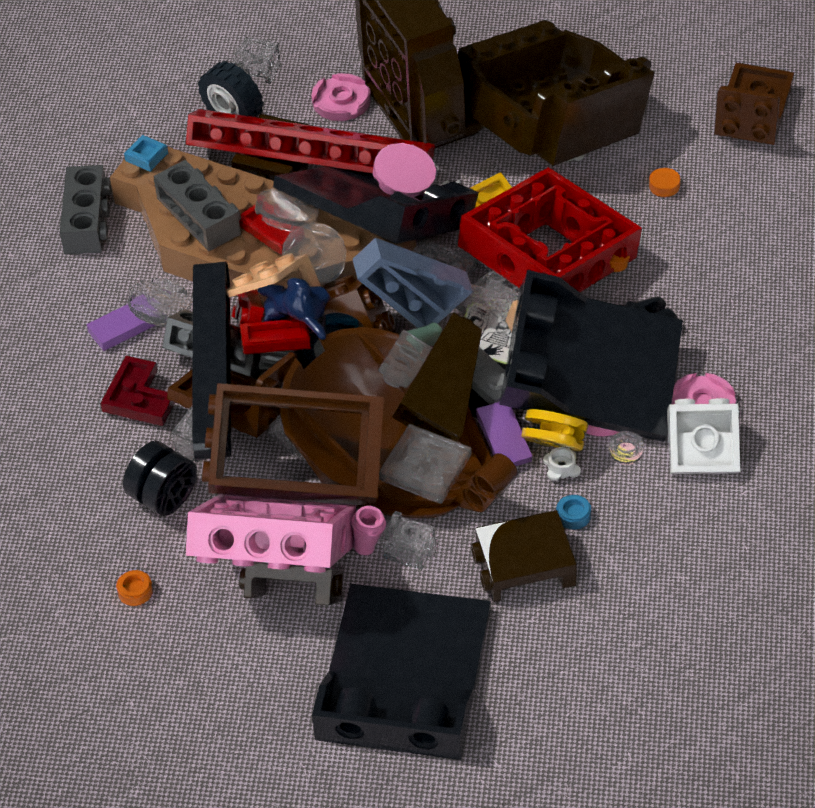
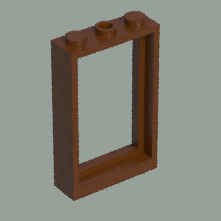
[202,383,384,506]

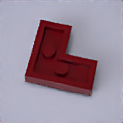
[100,356,175,426]

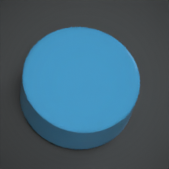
[556,495,591,530]

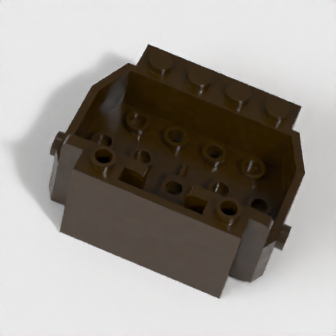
[355,0,483,149]
[458,20,655,166]

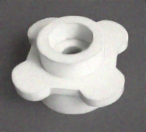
[543,447,581,481]

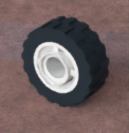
[198,61,264,117]

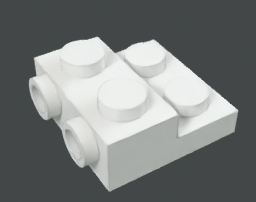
[667,398,741,474]

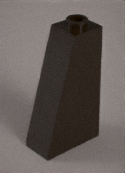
[392,312,482,452]

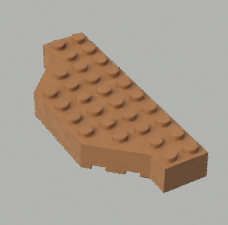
[110,147,417,306]

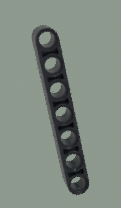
[192,261,232,460]

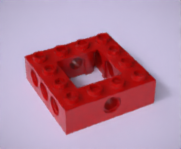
[458,167,642,292]

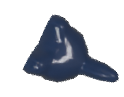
[258,278,330,340]

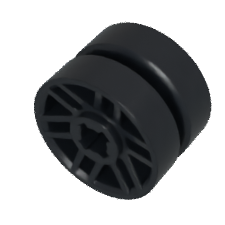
[123,441,197,516]

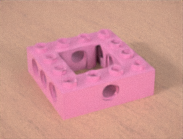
[186,494,357,573]

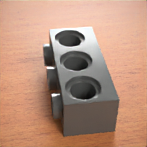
[153,160,241,251]
[60,165,112,254]
[162,310,261,376]

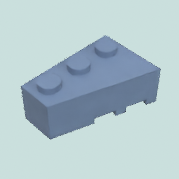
[352,238,473,328]

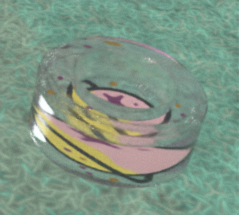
[609,431,644,465]

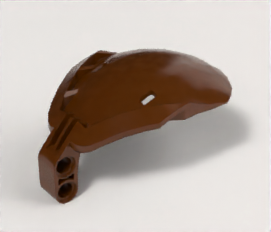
[280,327,518,518]

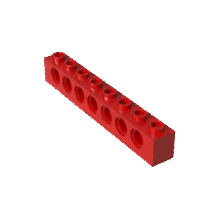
[186,109,435,173]

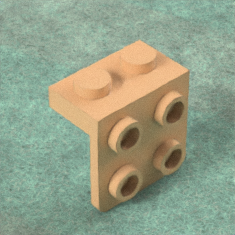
[226,253,321,305]

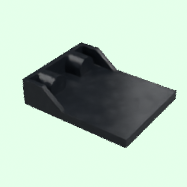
[273,166,479,244]
[499,270,683,442]
[312,583,491,760]

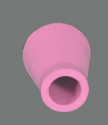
[351,506,386,555]

